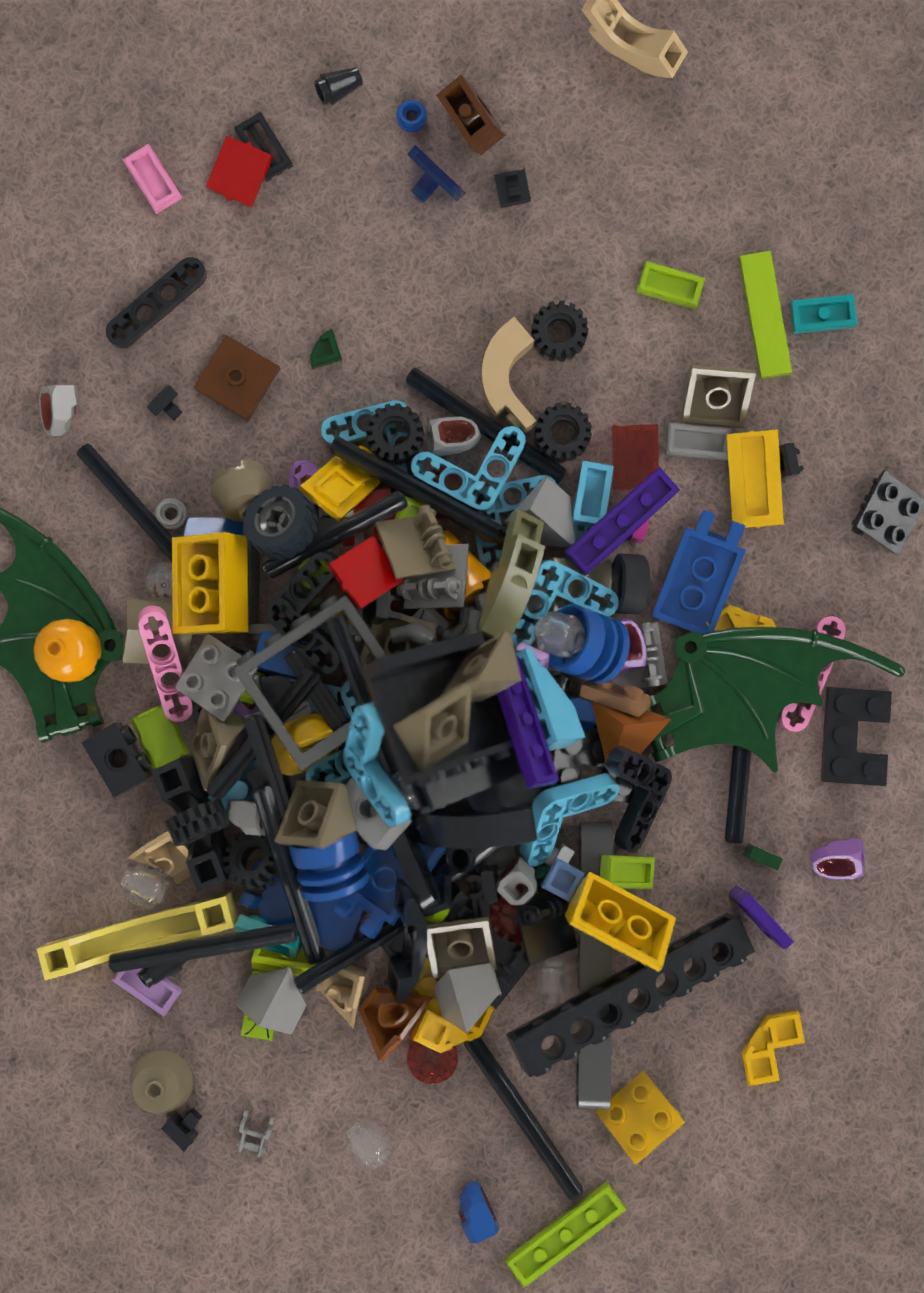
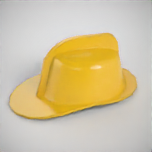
[271,713,339,775]

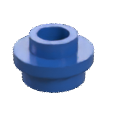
[396,100,427,132]

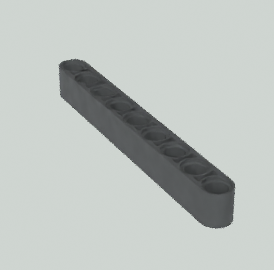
[576,822,613,1109]

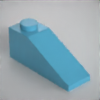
[515,648,585,750]

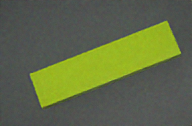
[738,251,792,380]
[505,1181,627,1288]

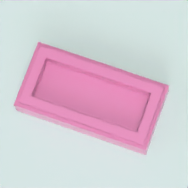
[122,143,182,214]

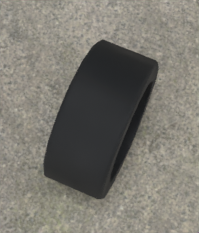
[611,553,650,615]

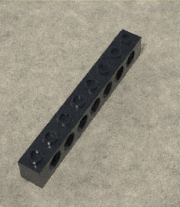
[505,913,755,1077]

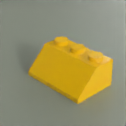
[172,532,248,634]
[565,871,676,972]

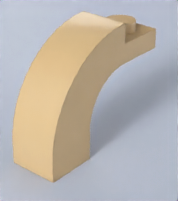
[581,0,688,78]
[481,317,536,434]

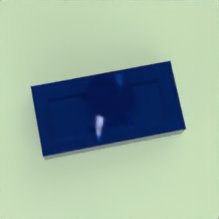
[407,145,466,203]

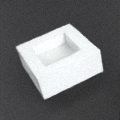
[545,843,575,872]

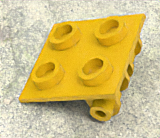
[595,1070,685,1165]

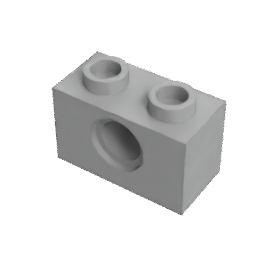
[345,777,412,850]

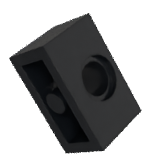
[82,723,153,798]

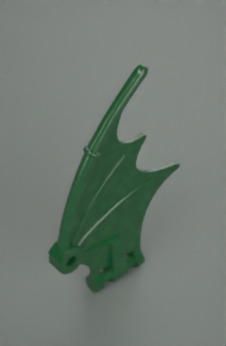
[0,507,124,743]
[648,627,905,773]

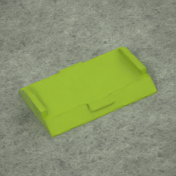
[130,704,189,769]

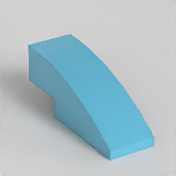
[565,461,614,559]

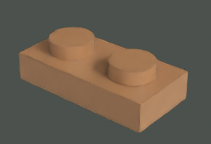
[579,679,652,717]

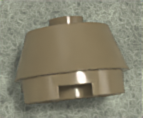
[211,460,274,522]
[129,1050,193,1115]

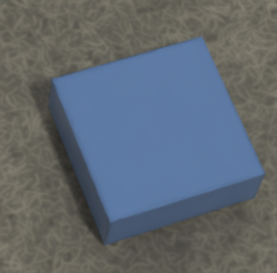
[540,857,585,902]

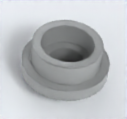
[155,498,187,530]

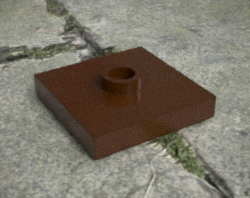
[194,335,281,421]

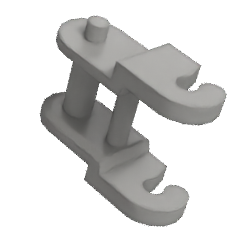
[236,1110,275,1158]

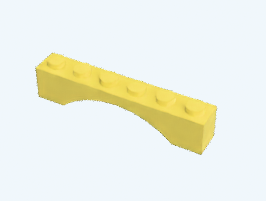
[37,891,239,980]

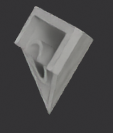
[504,475,575,548]
[434,963,502,1033]
[235,967,307,1035]

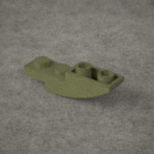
[477,509,545,638]

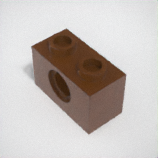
[437,75,506,155]

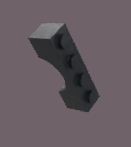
[151,756,229,892]

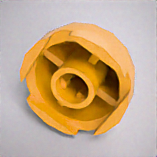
[33,619,102,683]

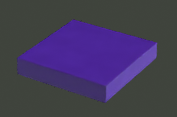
[729,885,794,949]

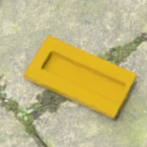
[726,430,784,528]
[299,442,382,522]

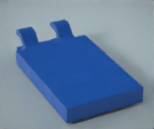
[651,510,746,634]
[334,817,447,939]
[239,860,364,952]

